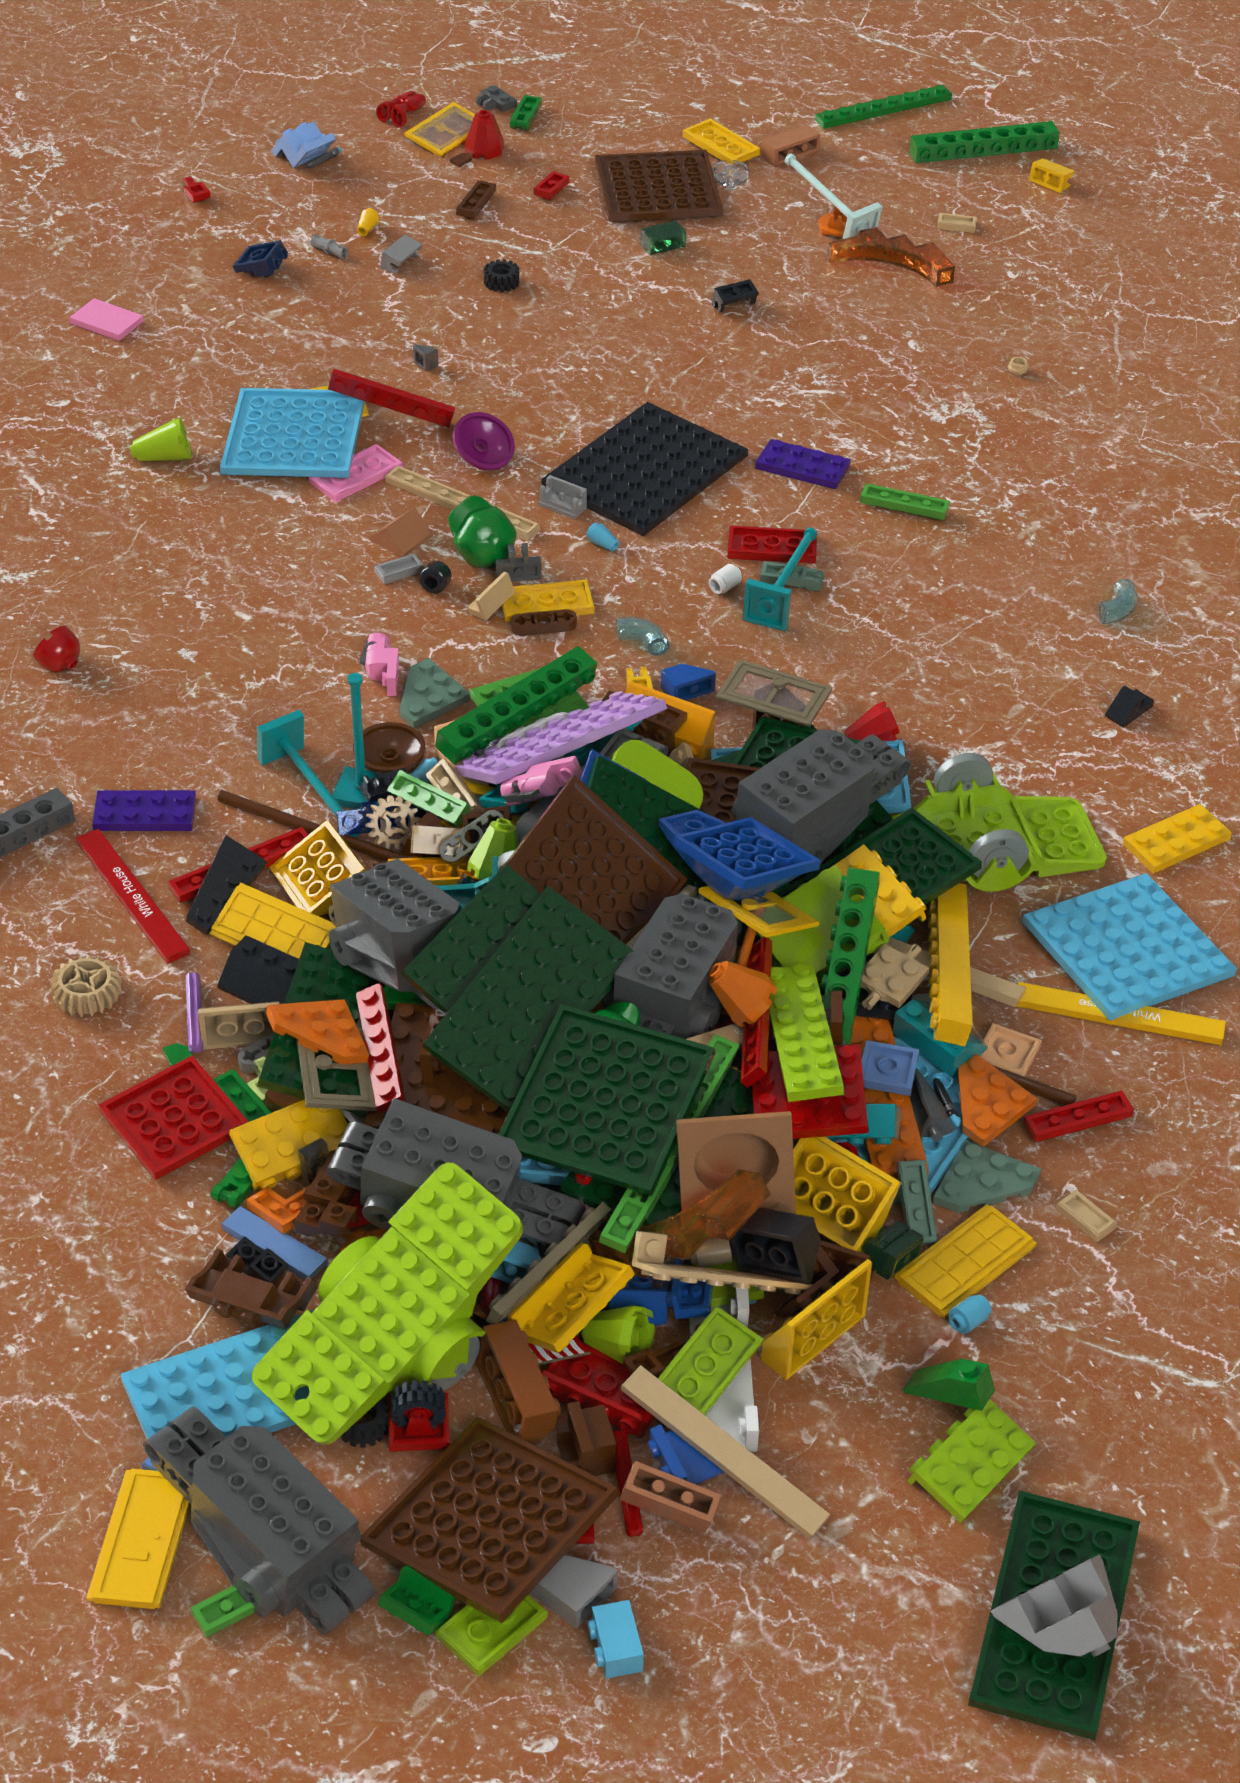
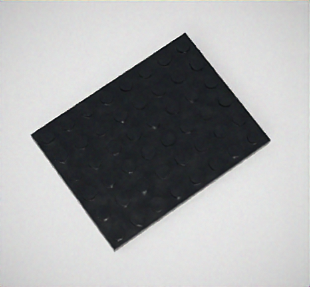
[542,402,748,536]

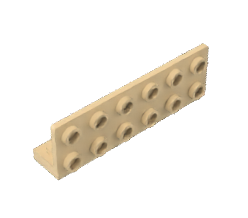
[631,1231,812,1294]

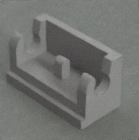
[380,234,423,274]
[538,475,587,519]

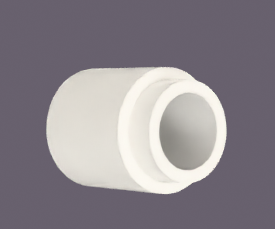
[709,564,742,594]

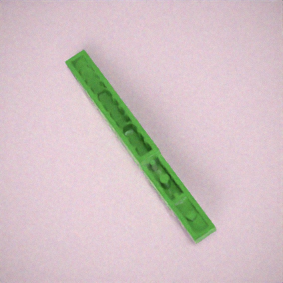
[599,1034,739,1253]

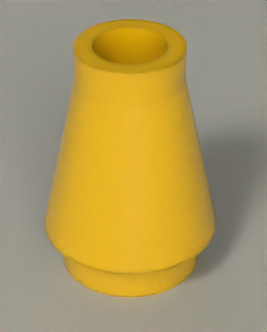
[356,208,379,236]

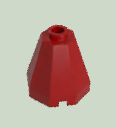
[465,110,504,160]
[844,701,902,741]

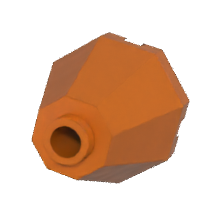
[708,961,778,1028]

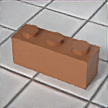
[761,124,820,166]
[619,1461,721,1533]

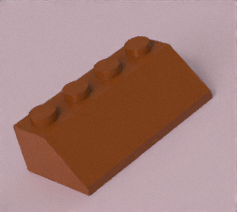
[476,1320,560,1445]

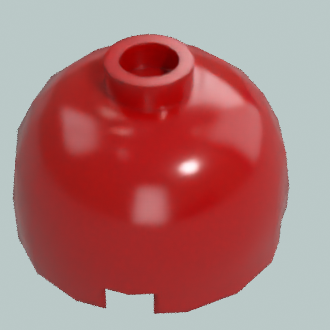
[33,626,80,672]

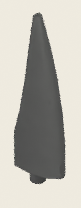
[910,1068,954,1141]

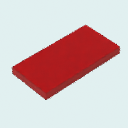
[727,525,817,564]

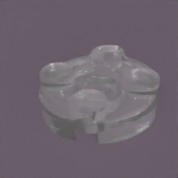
[712,160,749,190]

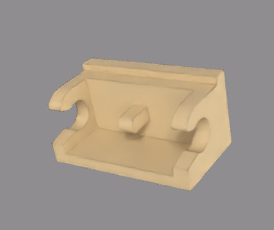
[411,825,464,856]

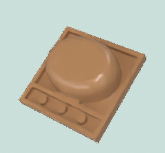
[676,1111,796,1231]

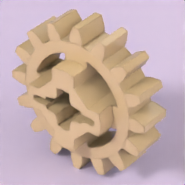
[366,795,420,849]

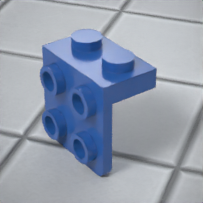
[647,1424,724,1485]

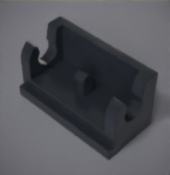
[712,279,759,313]

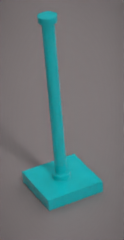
[743,527,818,631]
[332,673,379,812]
[257,710,361,837]

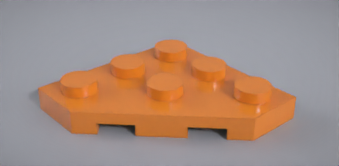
[266,999,369,1065]
[957,1054,1037,1147]

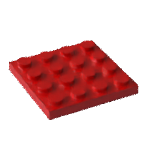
[752,1044,869,1139]
[98,1055,249,1181]

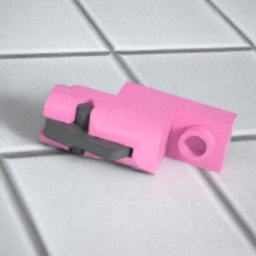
[360,633,399,696]
[500,756,583,806]

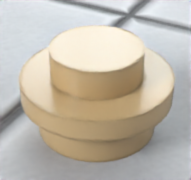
[1008,357,1029,375]

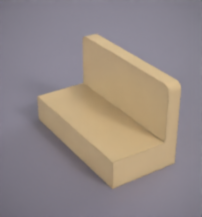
[467,572,515,620]

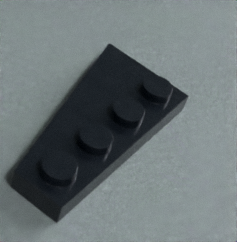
[186,835,267,935]

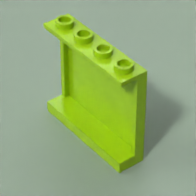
[756,865,890,987]

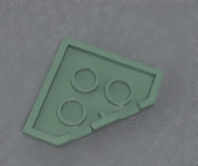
[399,658,471,728]
[933,1140,1042,1213]

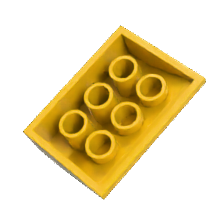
[269,820,367,916]
[793,1137,901,1254]
[761,1259,872,1380]

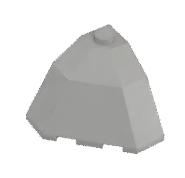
[991,1554,1117,1657]

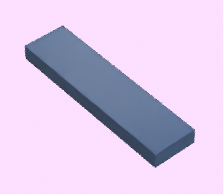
[222,1206,328,1280]

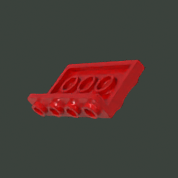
[541,1343,655,1438]

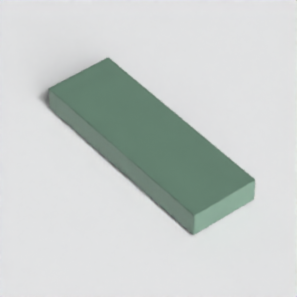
[896,1160,937,1246]

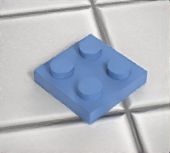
[861,1040,920,1096]

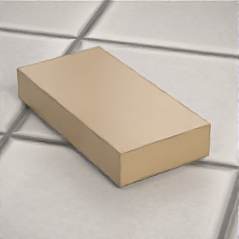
[937,213,977,233]
[1056,1190,1117,1243]

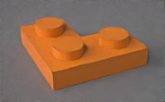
[246,1187,306,1234]

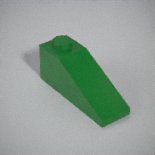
[903,1359,995,1411]

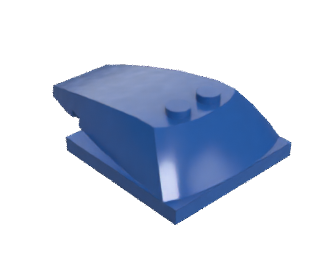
[659,810,821,902]

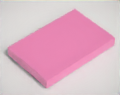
[69,298,144,341]

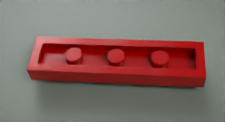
[1023,1090,1134,1143]

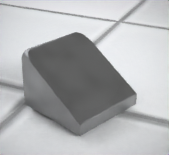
[413,344,439,371]

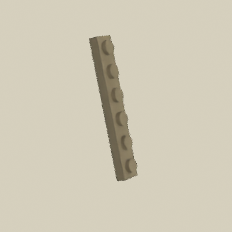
[486,1202,611,1325]

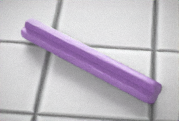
[186,972,203,1053]

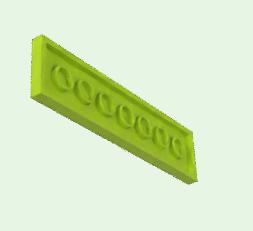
[769,963,844,1102]

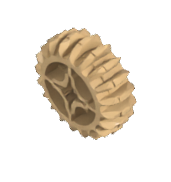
[50,955,122,1018]

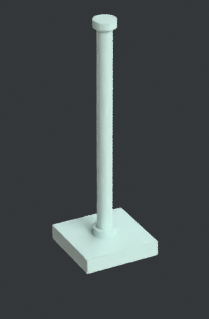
[785,153,883,249]

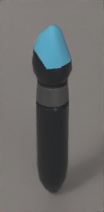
[932,1078,961,1127]

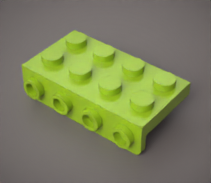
[907,1399,1036,1523]

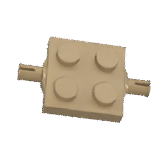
[861,944,929,1010]

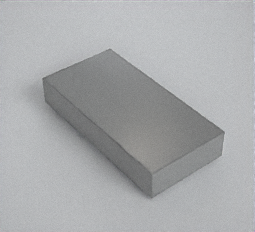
[374,553,424,585]

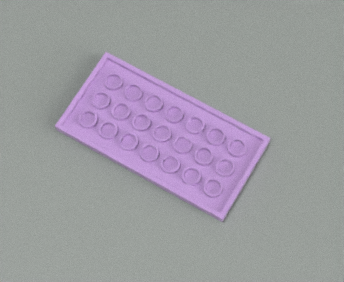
[456,691,667,784]

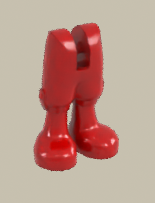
[376,91,426,128]

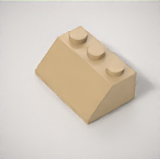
[198,1002,279,1050]

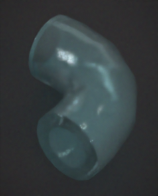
[1099,579,1138,624]
[615,617,670,656]

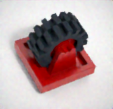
[389,1380,450,1452]

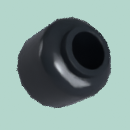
[419,561,452,594]

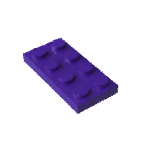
[755,439,851,490]
[92,790,196,831]

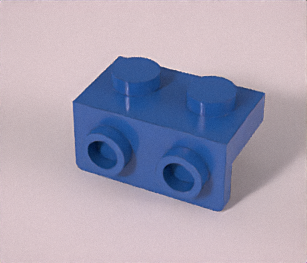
[667,1258,713,1319]

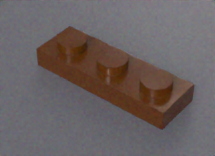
[456,180,496,219]

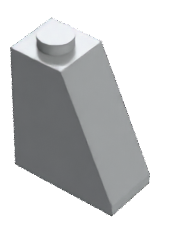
[530,1555,618,1629]

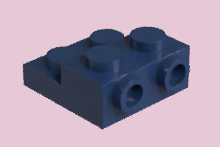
[233,240,288,277]

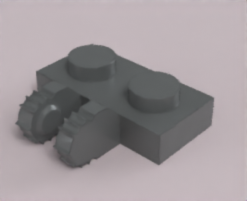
[475,85,517,112]
[495,543,541,582]

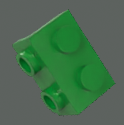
[378,1565,455,1636]

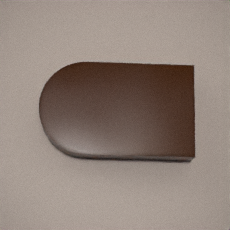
[450,153,472,167]

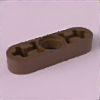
[511,610,577,636]

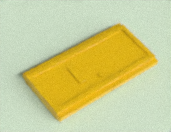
[209,883,336,959]
[894,1204,1037,1319]
[86,1469,190,1609]

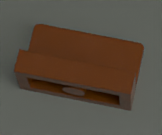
[825,991,843,1045]

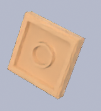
[980,1023,1042,1077]

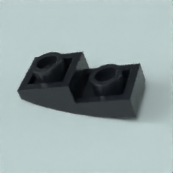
[226,1236,289,1283]

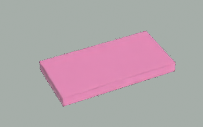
[309,444,403,502]

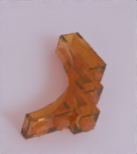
[827,227,955,287]
[587,1169,771,1279]

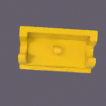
[1029,158,1075,193]

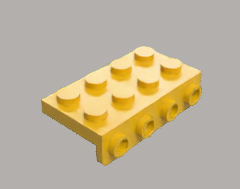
[835,844,927,938]
[229,1100,348,1191]
[507,1243,635,1353]

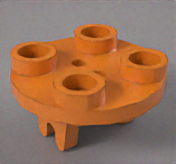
[818,207,847,239]

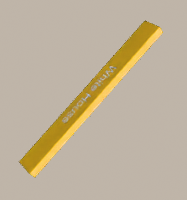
[1016,982,1226,1046]

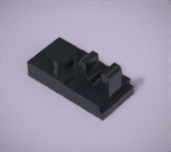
[358,768,406,804]

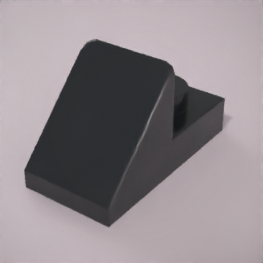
[1105,686,1154,728]

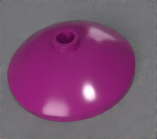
[453,412,515,470]

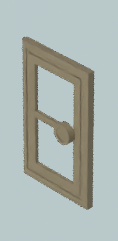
[296,1028,378,1111]

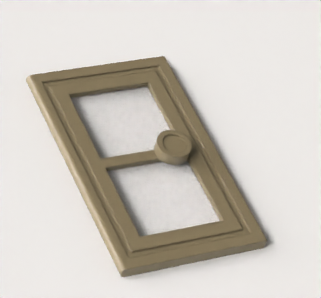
[716,659,833,727]

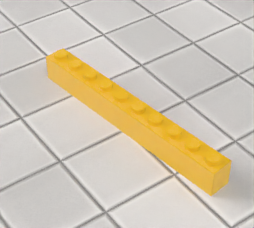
[927,883,973,1047]

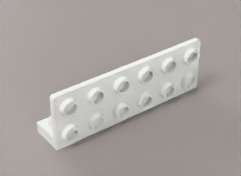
[689,1288,759,1452]

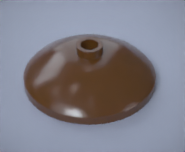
[353,722,426,774]

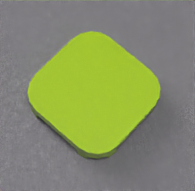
[610,740,703,809]

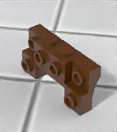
[294,1155,358,1239]
[185,1248,317,1329]

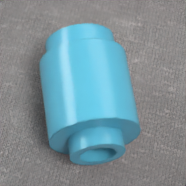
[949,1295,991,1334]

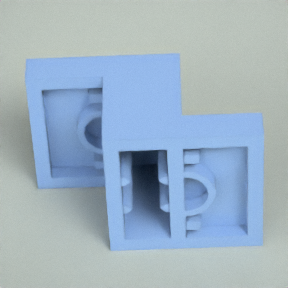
[271,121,336,168]

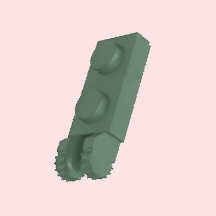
[760,561,825,591]

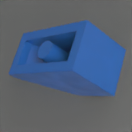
[661,664,716,700]

